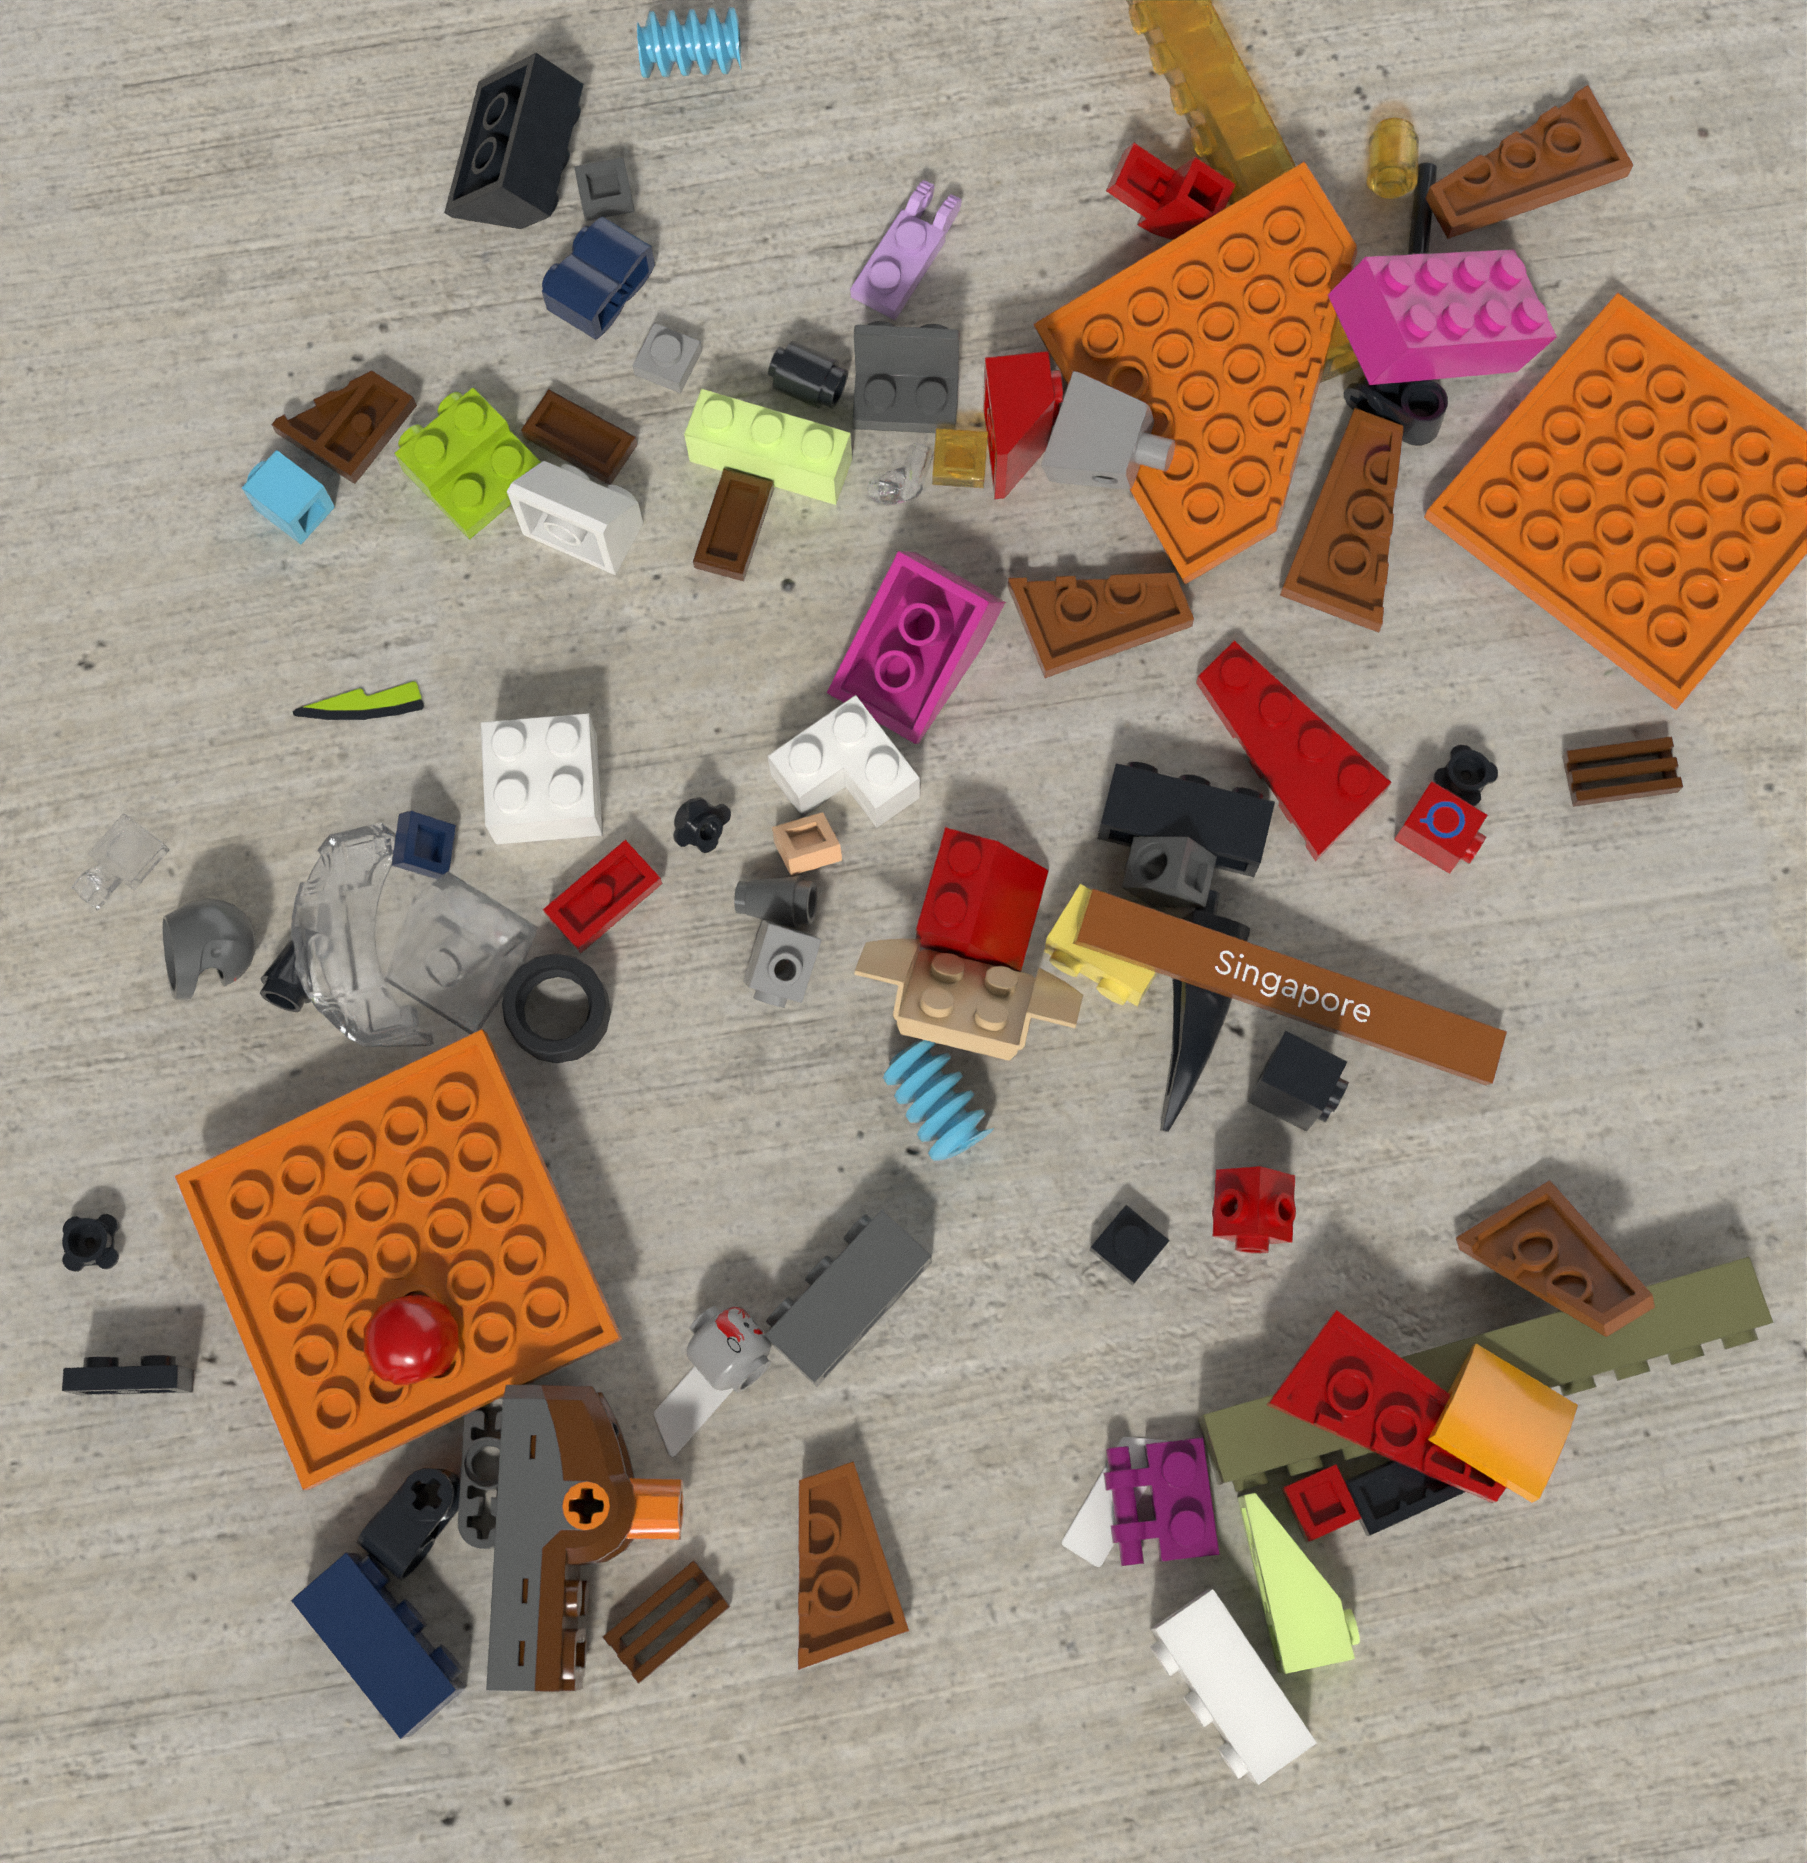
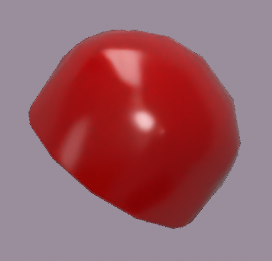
[363,1295,459,1385]

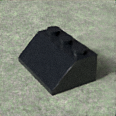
[444,53,584,229]

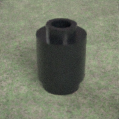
[768,341,849,409]

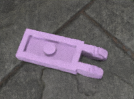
[850,180,962,320]

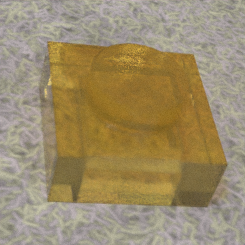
[932,428,988,488]

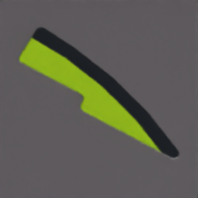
[293,681,424,721]

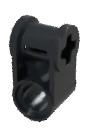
[1343,374,1448,446]
[356,1468,460,1581]

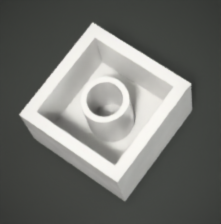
[481,713,603,844]

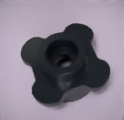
[1433,745,1498,806]
[673,797,731,853]
[62,1214,119,1272]

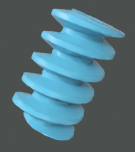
[637,7,742,78]
[883,1039,994,1161]

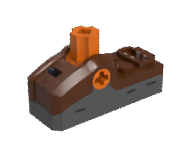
[486,1385,684,1692]

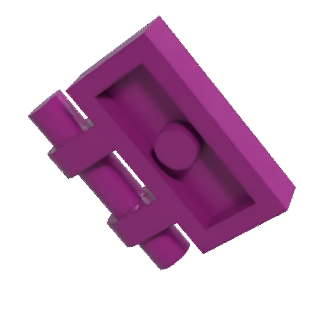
[1103,1438,1219,1566]

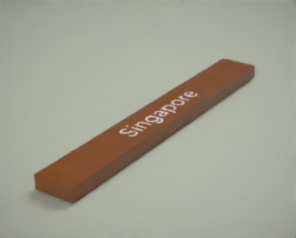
[1073,889,1507,1086]

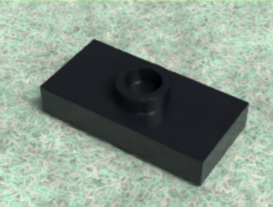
[1344,1460,1465,1536]

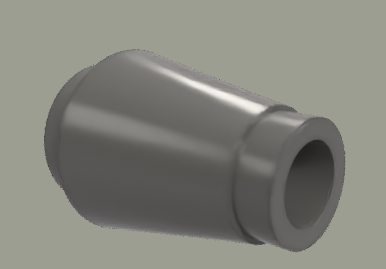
[734,875,818,929]

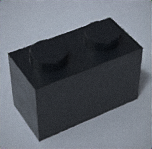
[1247,1031,1349,1132]

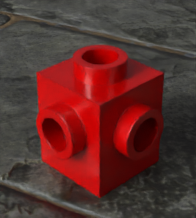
[1212,1166,1296,1254]

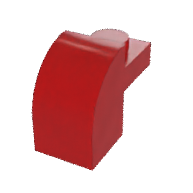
[1106,142,1236,240]

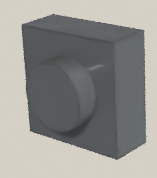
[574,157,635,221]

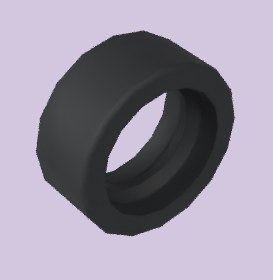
[502,953,611,1064]

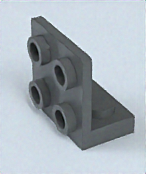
[852,321,960,434]

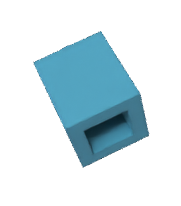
[242,450,335,545]

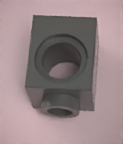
[1122,837,1217,908]

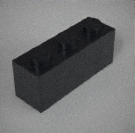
[1097,761,1275,877]

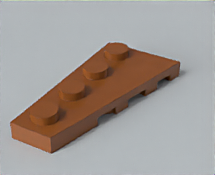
[1426,85,1633,239]
[1280,408,1404,633]

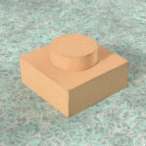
[772,812,842,876]

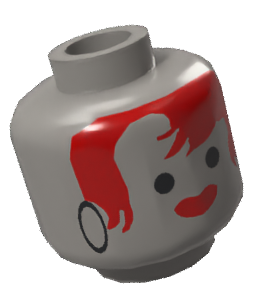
[687,1306,771,1393]

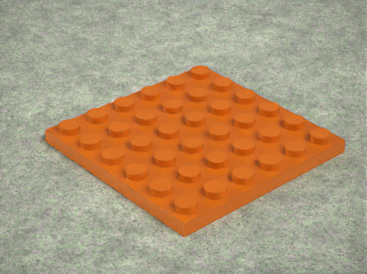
[1424,292,1807,710]
[175,1029,623,1490]

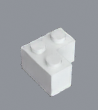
[768,695,920,828]

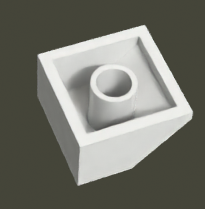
[507,461,643,575]

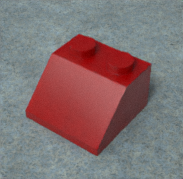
[983,351,1063,500]
[916,827,1049,972]

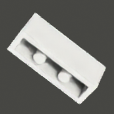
[1150,1589,1317,1785]

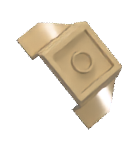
[854,939,1083,1061]

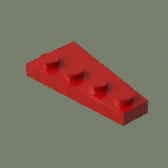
[1196,640,1392,862]
[1266,1310,1507,1503]

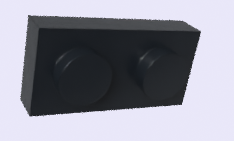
[62,1355,194,1396]

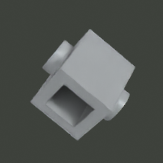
[743,919,822,1008]

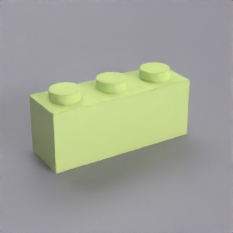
[684,389,852,505]

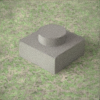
[632,323,702,393]

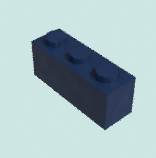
[291,1552,466,1739]

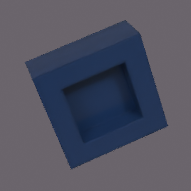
[391,811,456,879]

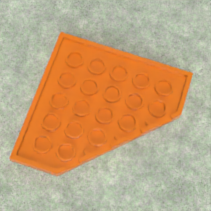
[1033,161,1357,584]

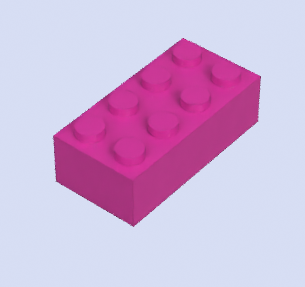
[1328,249,1557,385]

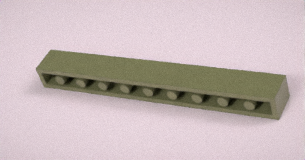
[1197,1257,1774,1492]

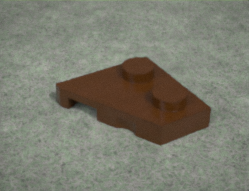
[271,370,417,484]

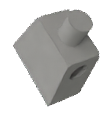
[1041,371,1175,490]

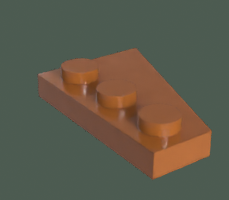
[1456,1180,1655,1337]

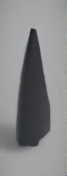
[1160,889,1250,1132]

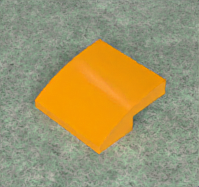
[1428,1344,1578,1503]

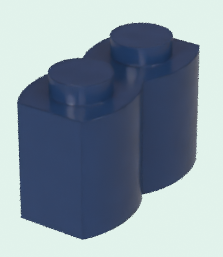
[542,216,655,340]

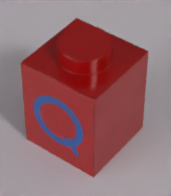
[1394,781,1488,874]

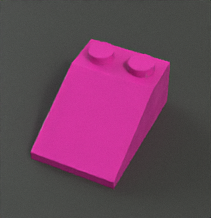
[826,551,1006,744]

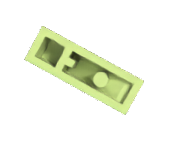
[1238,1493,1360,1674]

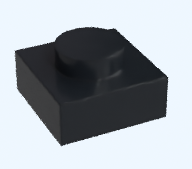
[1089,1205,1170,1286]

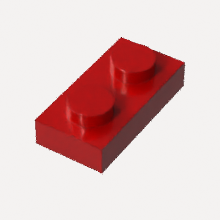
[542,839,663,954]

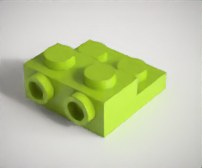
[394,388,541,540]

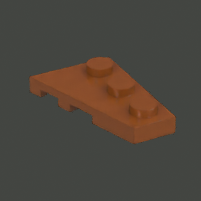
[1007,573,1194,678]
[798,1461,909,1670]

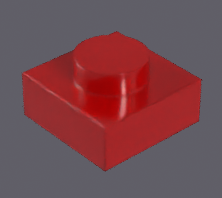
[1281,1464,1361,1542]

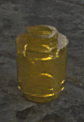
[1366,118,1419,199]

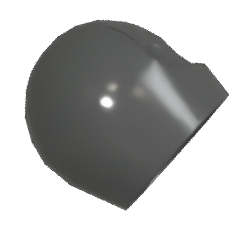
[162,898,256,1000]

